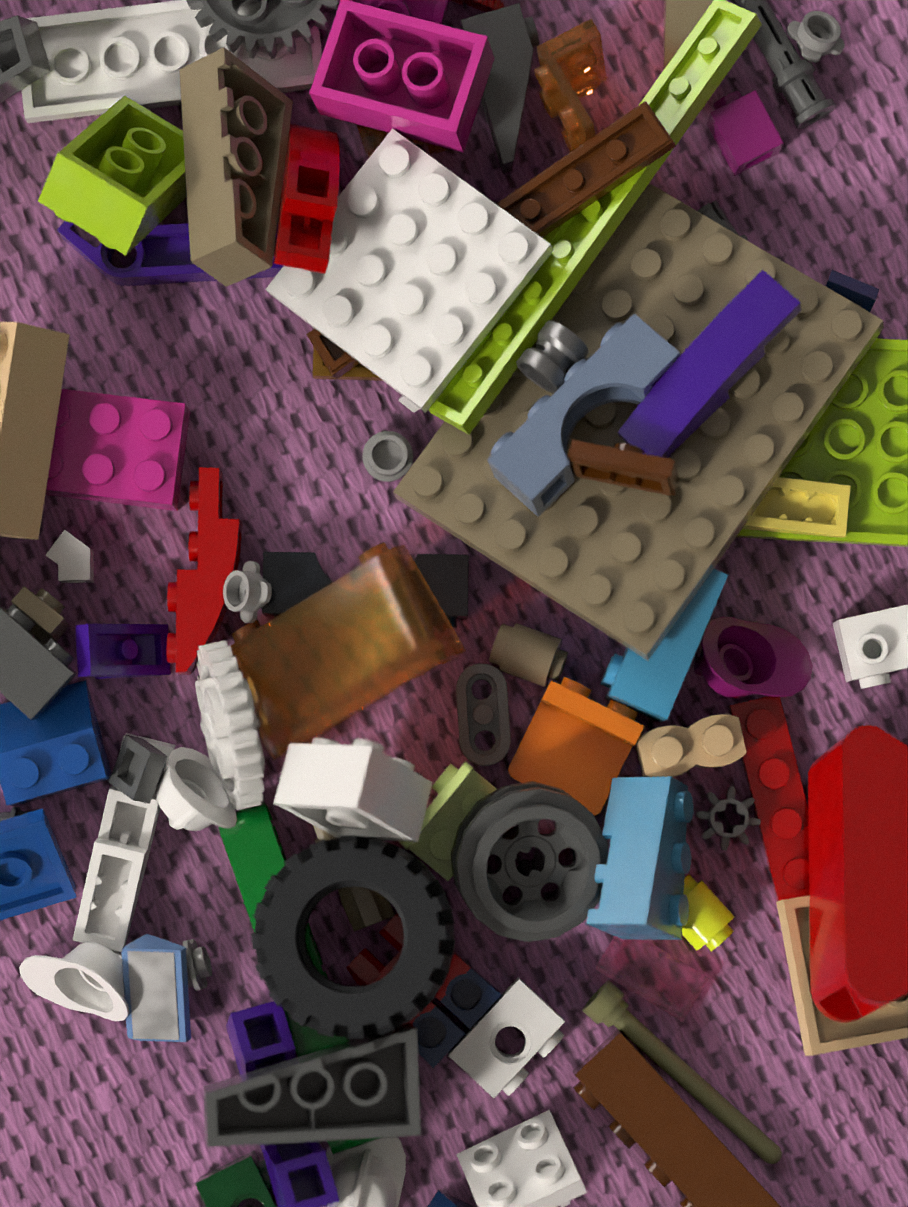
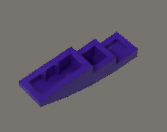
[618,270,801,458]

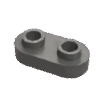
[456,663,511,766]

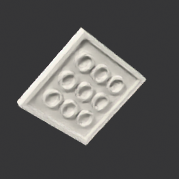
[266,128,554,413]

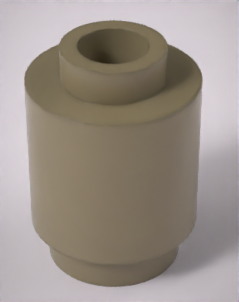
[489,623,568,687]

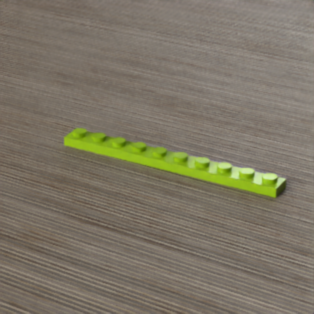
[428,0,762,435]

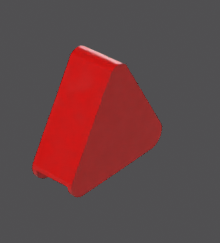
[808,725,908,1023]

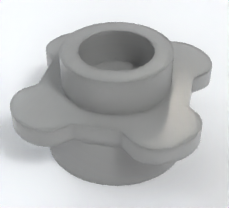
[787,11,844,62]
[223,561,272,623]
[183,939,212,991]

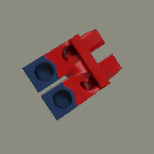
[346,913,502,1068]

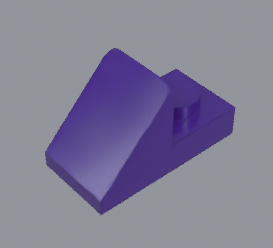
[75,624,171,679]

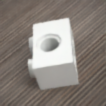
[448,977,565,1098]

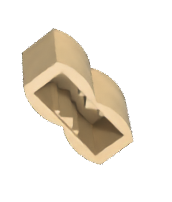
[635,714,747,777]

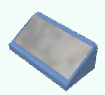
[122,934,191,1042]

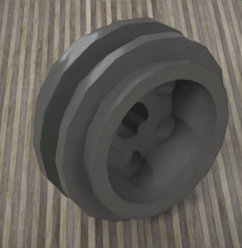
[451,781,609,942]

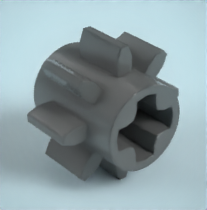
[695,786,761,850]

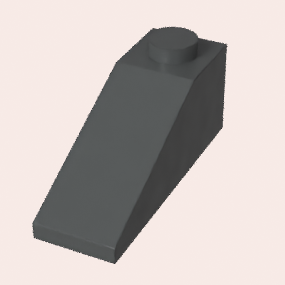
[461,3,540,174]

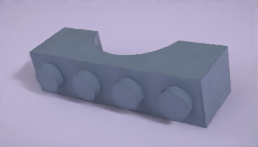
[487,313,680,517]

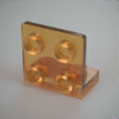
[534,19,607,152]

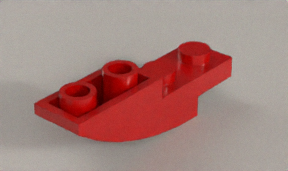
[274,123,340,274]
[167,467,243,675]

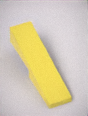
[742,477,850,538]

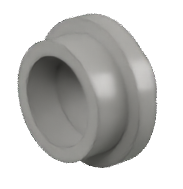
[362,431,413,482]

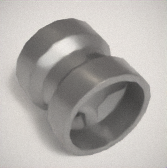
[516,320,588,393]

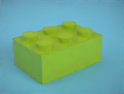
[38,95,187,255]

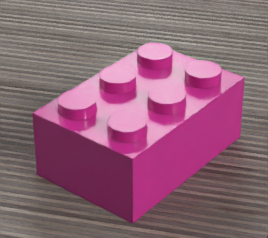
[309,0,495,153]
[45,389,190,511]

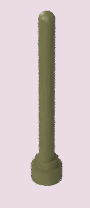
[582,980,782,1164]

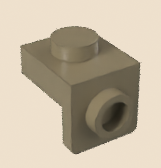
[11,586,70,644]

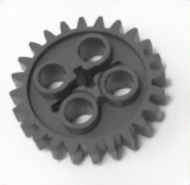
[186,0,339,59]

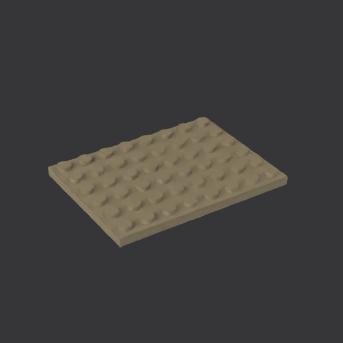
[393,183,884,661]

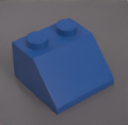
[0,680,112,806]

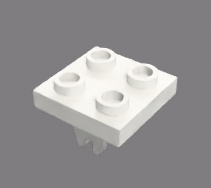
[456,1110,587,1207]

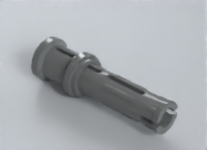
[730,0,837,130]

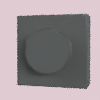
[109,735,167,804]

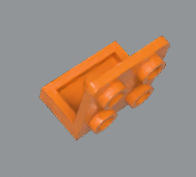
[508,677,644,816]

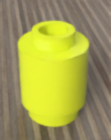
[682,874,735,952]

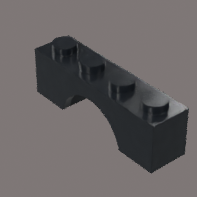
[262,552,469,629]

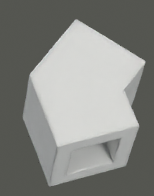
[46,530,94,583]

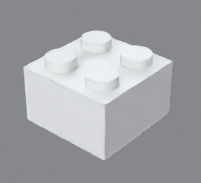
[274,738,433,842]

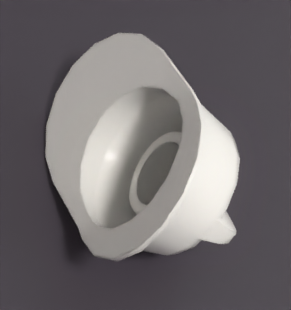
[155,747,237,831]
[19,941,129,1021]
[326,1137,406,1207]

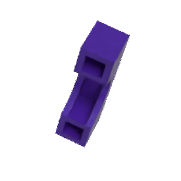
[226,1001,340,1207]

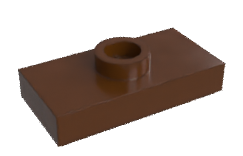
[568,440,679,496]

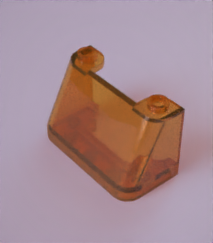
[231,542,466,761]

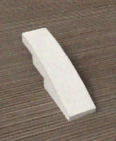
[73,733,176,952]

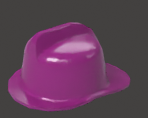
[694,616,813,699]

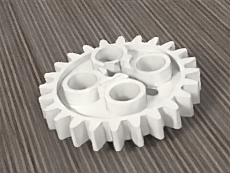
[195,641,265,810]

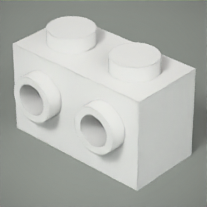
[833,605,908,689]

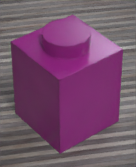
[707,90,784,176]

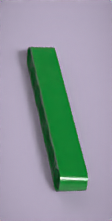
[218,801,383,1155]

